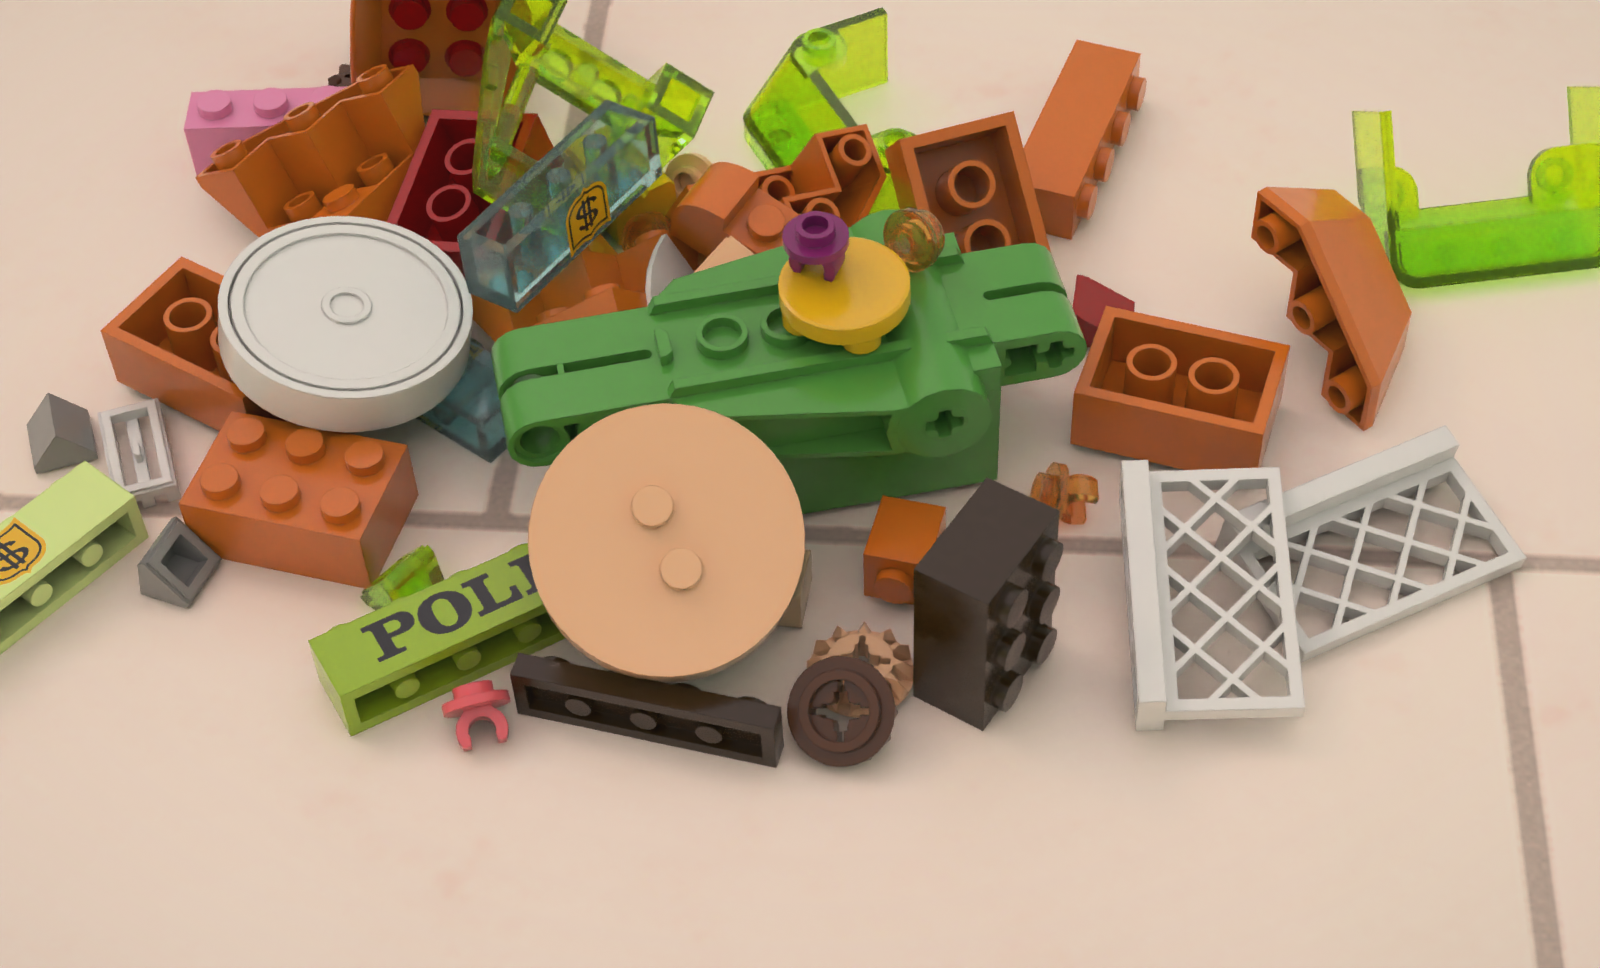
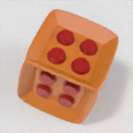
[350,0,527,116]

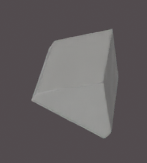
[27,393,98,474]
[137,517,222,608]

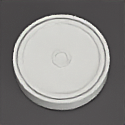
[218,216,473,432]

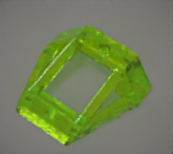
[472,0,715,248]

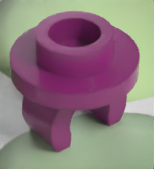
[782,211,849,282]

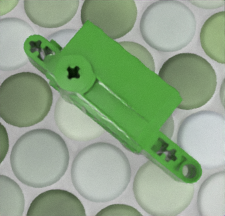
[491,209,1087,514]

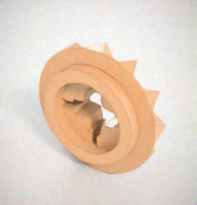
[807,621,913,718]

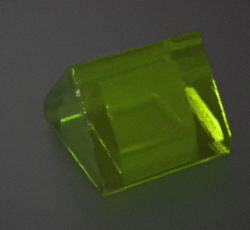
[360,545,444,610]

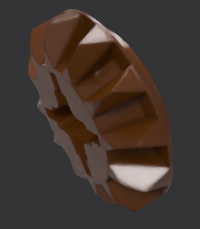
[787,656,898,767]

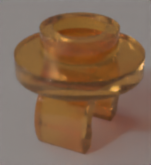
[1030,462,1099,525]

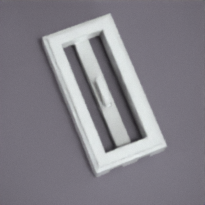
[97,398,181,508]

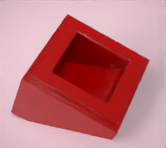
[1072,274,1135,347]

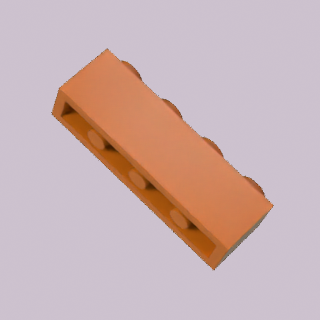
[1024,40,1147,240]

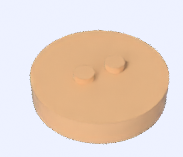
[528,403,805,683]

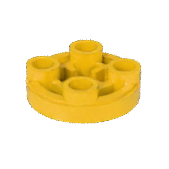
[778,237,911,355]

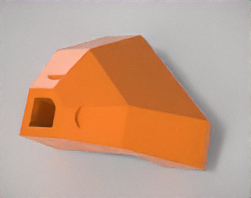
[195,64,425,237]
[665,124,887,268]
[1251,187,1412,431]
[466,229,698,342]

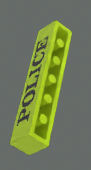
[308,543,566,737]

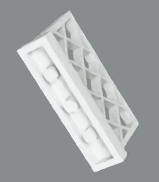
[1215,425,1527,663]
[1119,460,1306,731]

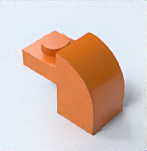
[670,162,800,257]

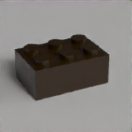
[913,477,1063,731]

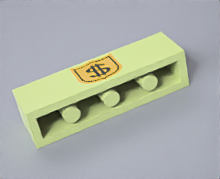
[0,460,149,655]

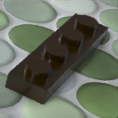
[510,653,784,768]

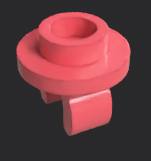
[441,680,511,752]

